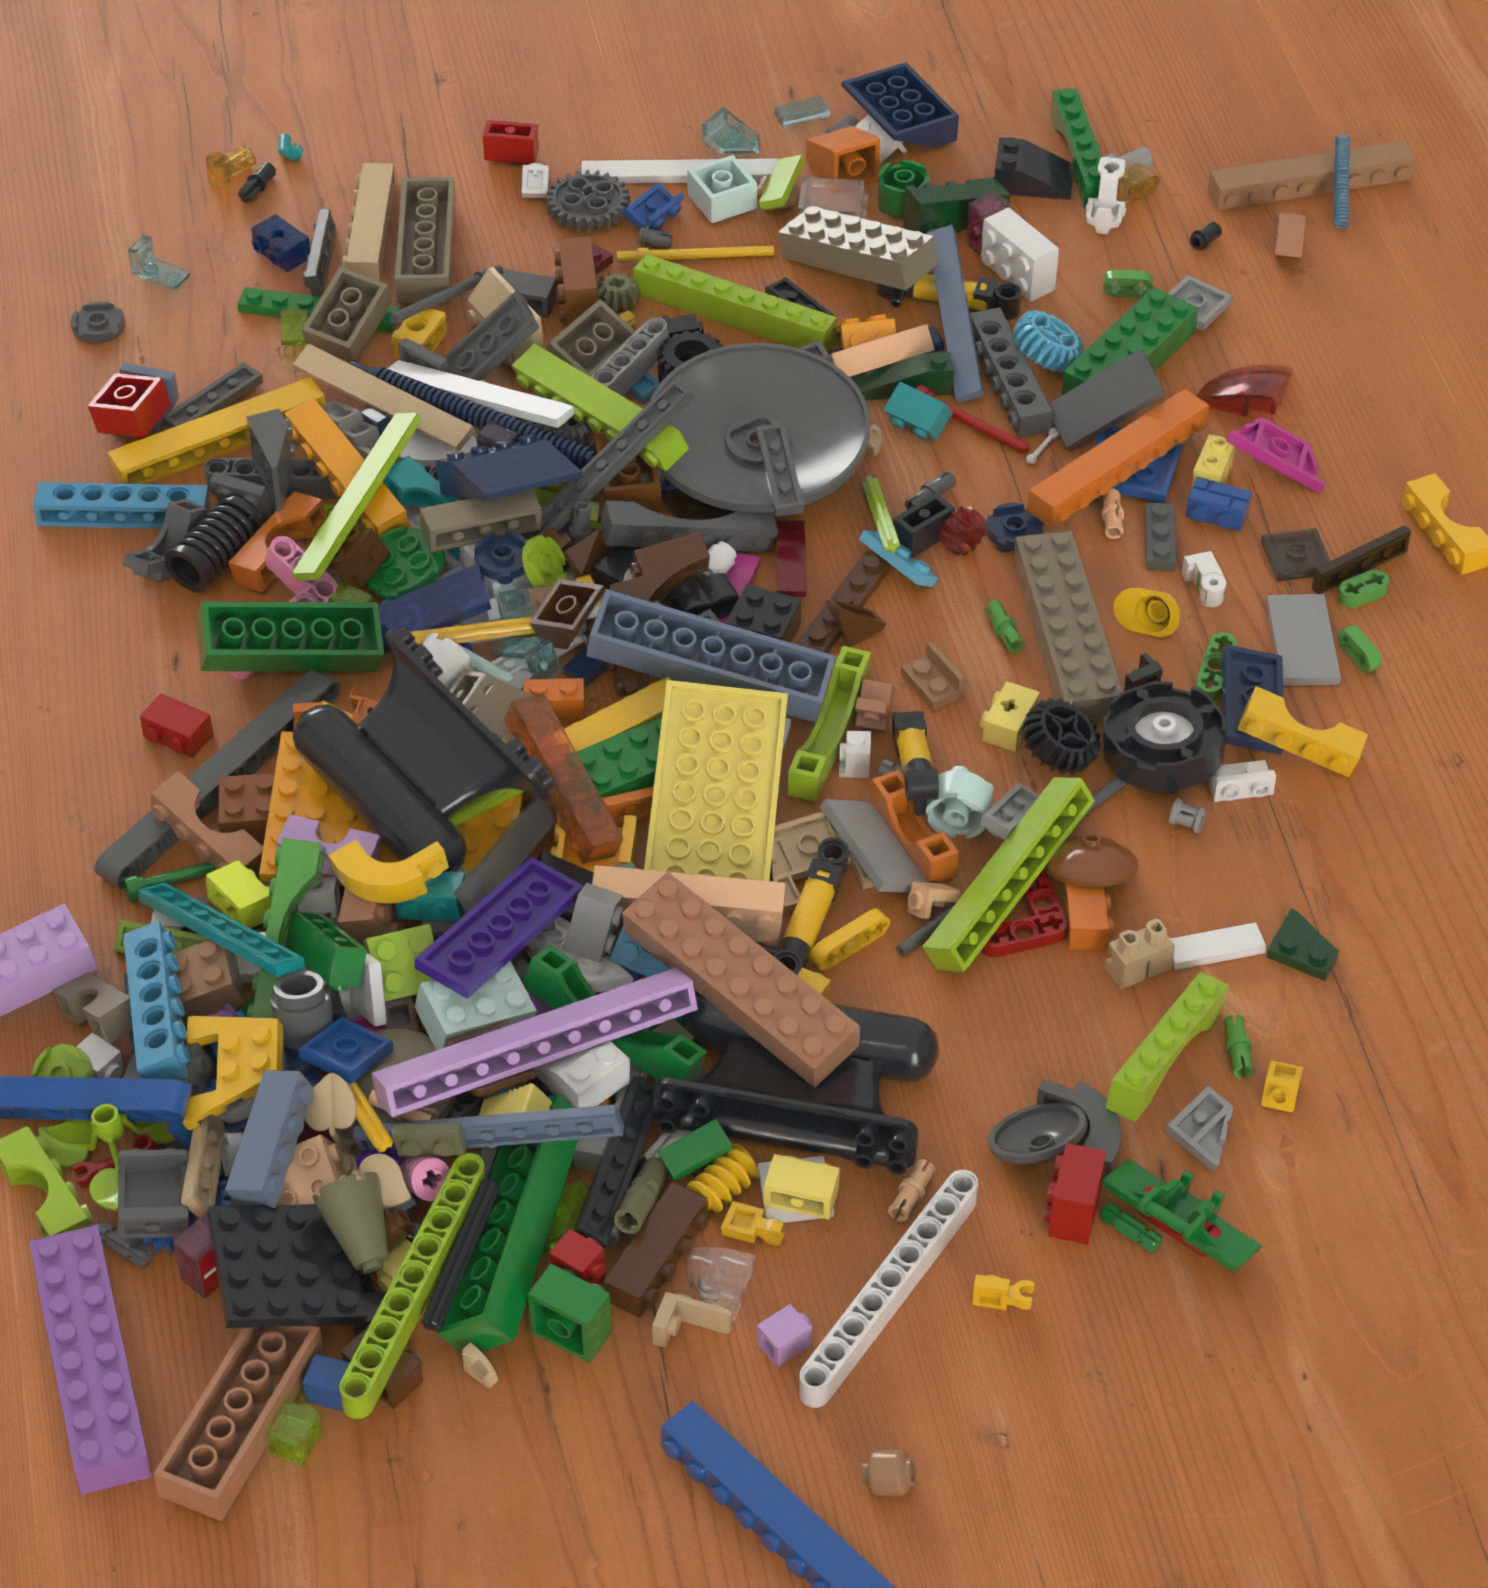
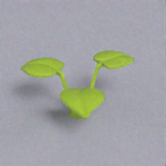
[38,1104,177,1212]

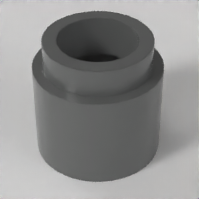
[270,971,334,1050]

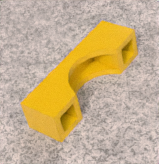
[1402,473,1488,575]
[1237,686,1368,777]

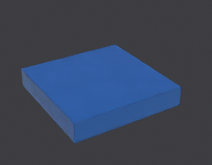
[299,1016,393,1084]

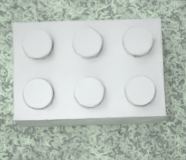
[981,207,1059,302]

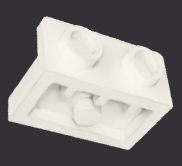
[1207,760,1276,802]

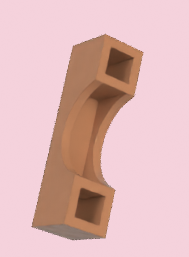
[151,770,263,872]

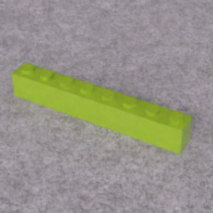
[634,254,837,352]
[512,343,689,472]
[922,777,1095,972]

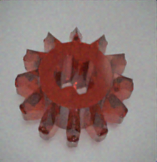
[939,506,988,556]

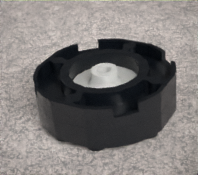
[1103,681,1226,793]

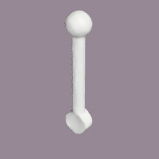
[1026,428,1060,465]

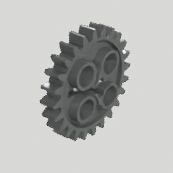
[546,170,630,232]

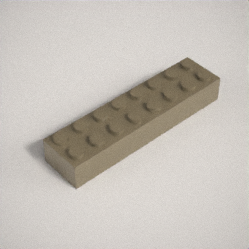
[1013,531,1123,723]

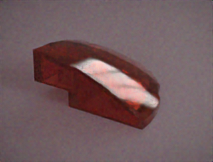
[1196,365,1293,417]

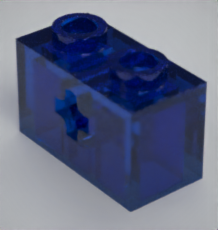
[251,214,311,272]

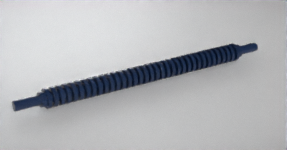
[349,361,597,468]

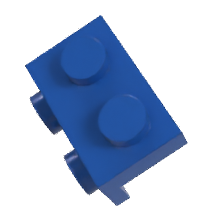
[623,182,685,230]

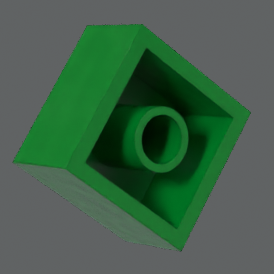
[528,1264,612,1363]

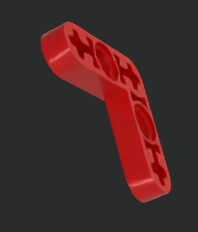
[981,870,1068,958]

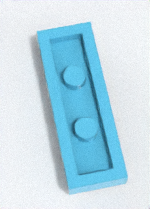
[859,530,939,587]

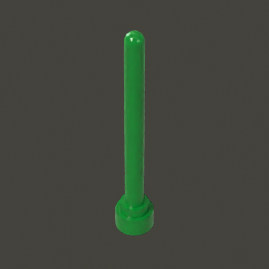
[123,861,216,902]

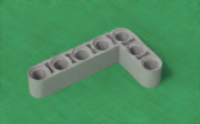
[591,318,670,396]

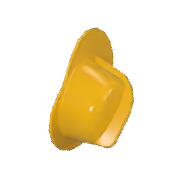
[1113,588,1181,637]

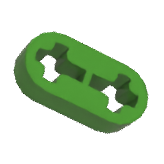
[1103,270,1153,298]
[1338,570,1389,608]
[1337,625,1382,673]

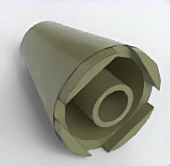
[312,1172,388,1274]

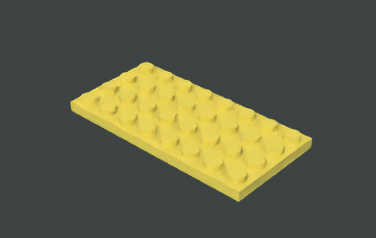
[644,680,788,881]

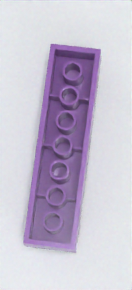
[29,1225,152,1495]

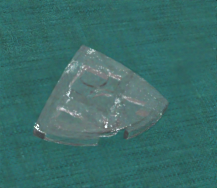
[687,1247,756,1325]

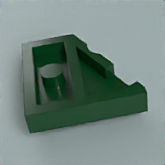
[1266,908,1339,981]

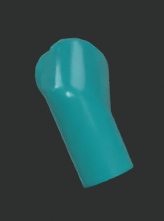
[278,133,304,161]

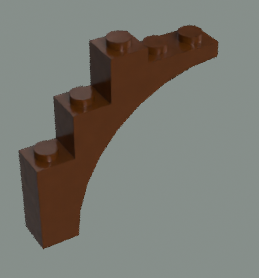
[582,532,710,699]

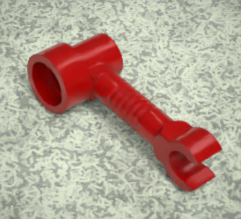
[73,1134,163,1187]

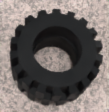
[658,331,724,383]

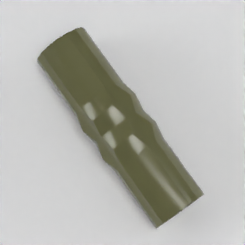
[614,1157,670,1234]

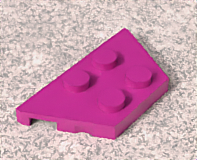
[1225,417,1325,493]

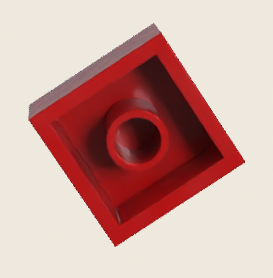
[88,373,171,438]
[1044,1143,1106,1245]

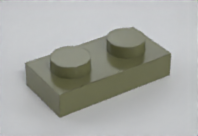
[392,1123,467,1157]

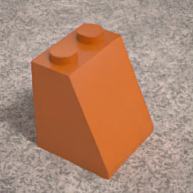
[806,126,880,194]

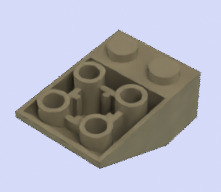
[450,670,548,743]

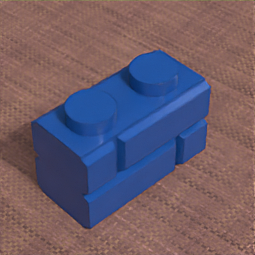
[1186,477,1252,531]

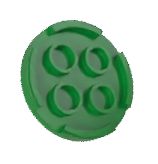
[365,526,445,600]

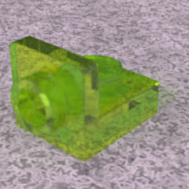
[280,308,308,345]

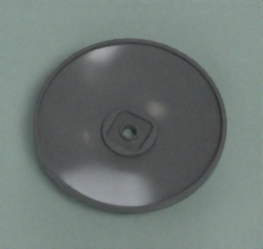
[649,343,870,513]

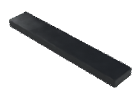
[573,1075,656,1248]

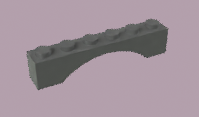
[600,501,778,552]

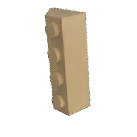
[466,267,544,370]

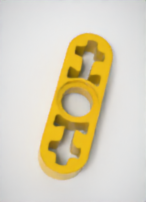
[809,908,890,971]

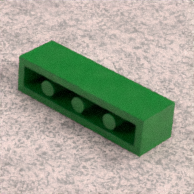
[285,911,367,991]

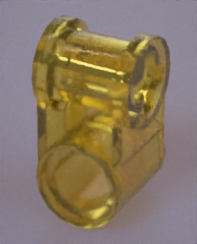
[1116,163,1160,205]

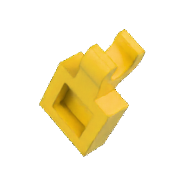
[721,1201,785,1246]
[972,1274,1035,1310]

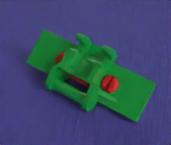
[1101,1159,1262,1272]

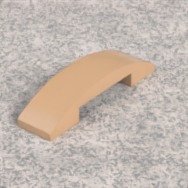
[830,324,935,377]

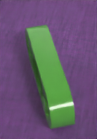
[1195,632,1237,701]

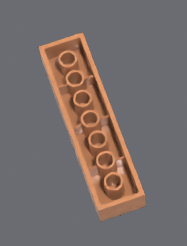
[622,872,860,1088]

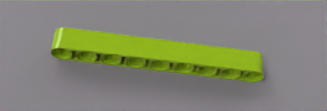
[339,1153,485,1419]

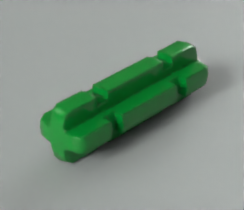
[1100,1203,1162,1252]

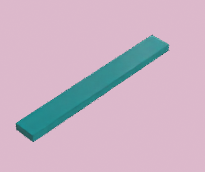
[138,882,304,977]

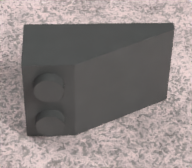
[246,409,295,512]

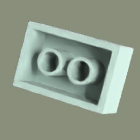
[414,961,537,1050]

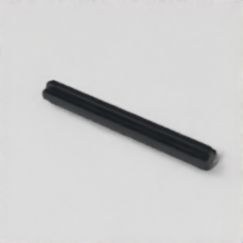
[421,1179,500,1331]

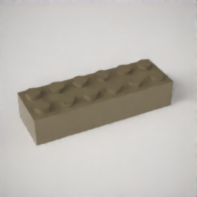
[395,177,456,304]
[778,206,939,290]

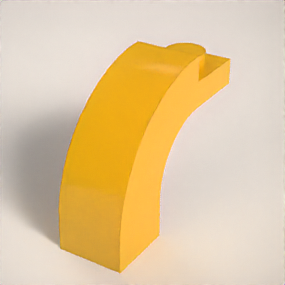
[328,839,449,903]

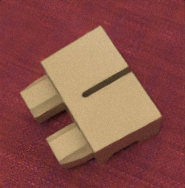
[1104,918,1175,990]

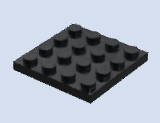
[206,1204,367,1328]

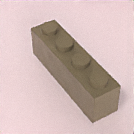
[420,490,542,553]

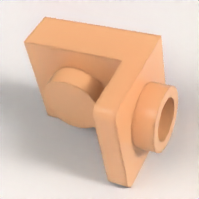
[908,882,961,919]

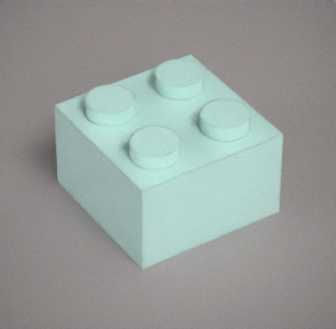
[687,155,757,223]

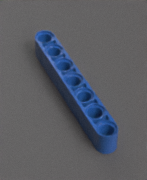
[0,1076,192,1122]

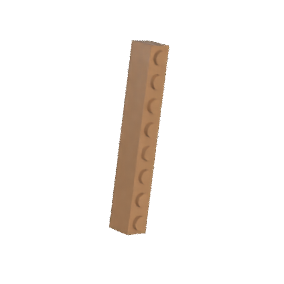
[1208,141,1415,210]

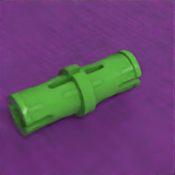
[984,600,1025,653]
[1224,1014,1254,1079]

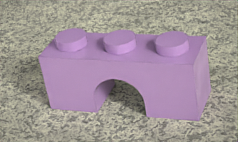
[277,814,381,876]

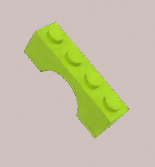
[0,1126,93,1237]

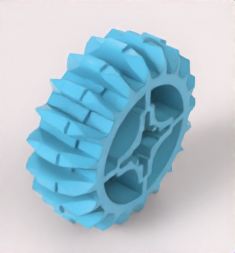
[1012,310,1084,373]

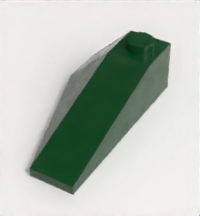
[850,352,954,400]

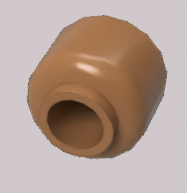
[861,1449,917,1496]

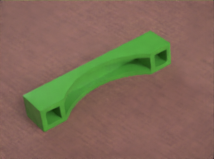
[247,838,326,1018]

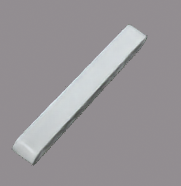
[799,1170,978,1408]

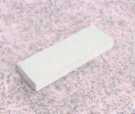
[1170,922,1266,970]

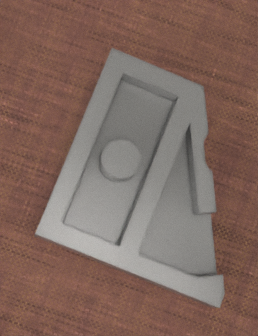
[1164,1086,1233,1173]

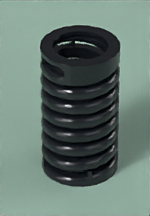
[164,495,262,592]

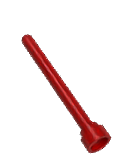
[916,384,1030,453]

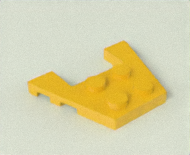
[183,1016,283,1130]

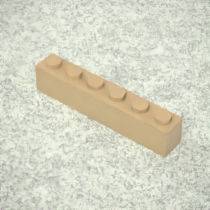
[342,163,396,281]

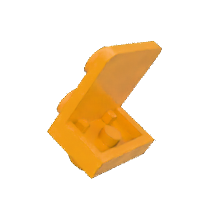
[836,314,896,350]

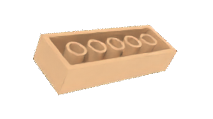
[592,865,785,948]

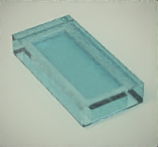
[774,96,830,128]

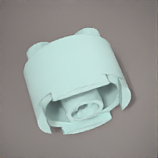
[926,766,994,839]

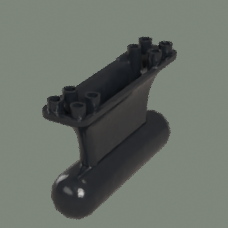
[292,626,556,872]
[653,990,939,1175]

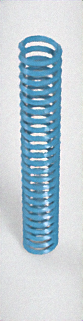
[1334,134,1350,229]

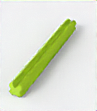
[862,475,900,553]

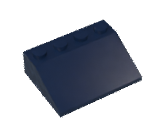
[841,62,959,147]
[436,435,583,500]

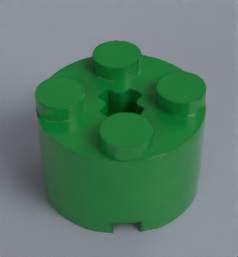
[877,160,930,219]

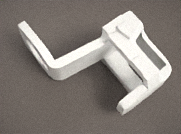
[1085,157,1126,235]

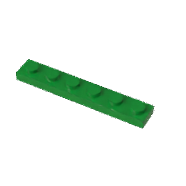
[238,287,400,332]

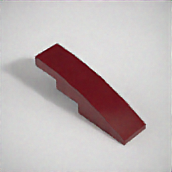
[776,521,806,597]

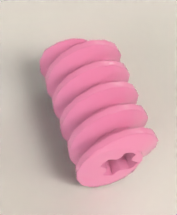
[399,1155,450,1201]

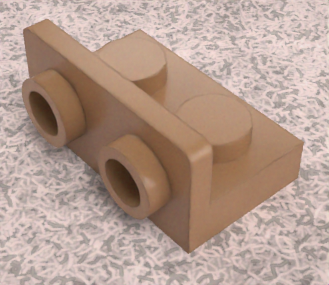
[901,642,965,711]

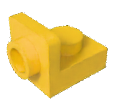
[1261,1060,1303,1112]

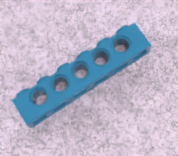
[33,482,211,529]
[123,920,190,1080]

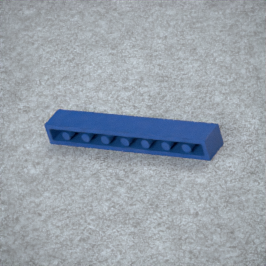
[661,1401,895,1588]

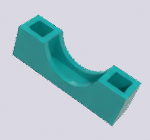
[382,456,460,560]

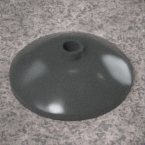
[988,1103,1087,1165]

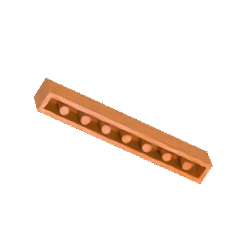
[1027,389,1209,528]

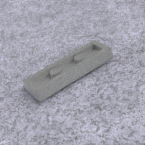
[979,782,1040,840]

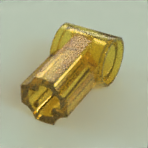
[206,144,256,187]

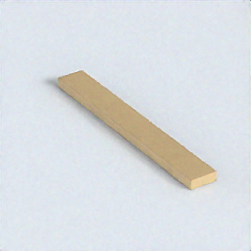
[292,344,475,451]

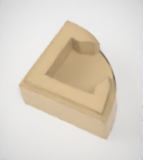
[867,424,882,457]
[462,1342,498,1389]

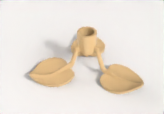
[305,1073,411,1210]

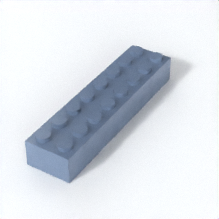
[586,589,836,723]

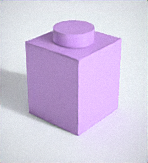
[757,1304,812,1368]

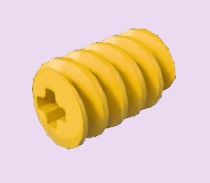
[686,1143,760,1213]

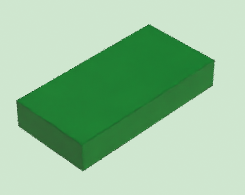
[657,1119,733,1182]

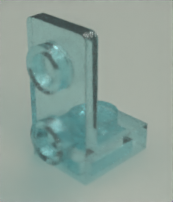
[128,235,190,290]
[492,636,562,679]

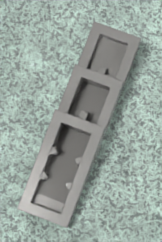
[321,400,380,459]

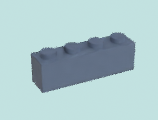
[225,1070,314,1208]

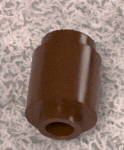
[384,1207,412,1253]

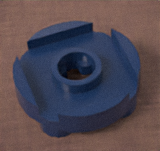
[986,503,1044,552]
[474,532,527,585]

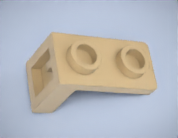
[652,1292,732,1348]

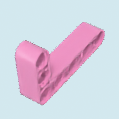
[228,536,338,679]

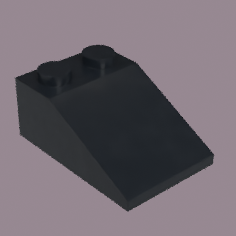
[994,137,1074,200]

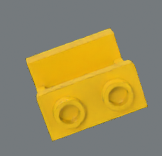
[551,812,638,872]

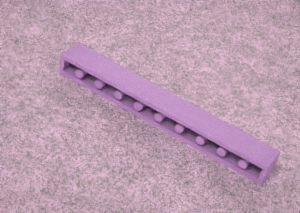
[371,968,698,1117]

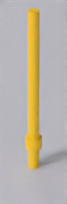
[617,245,774,263]

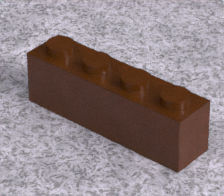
[603,1182,710,1317]

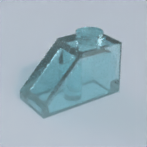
[702,106,760,154]

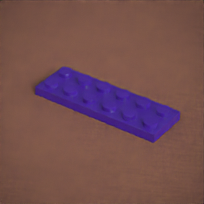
[414,857,584,999]

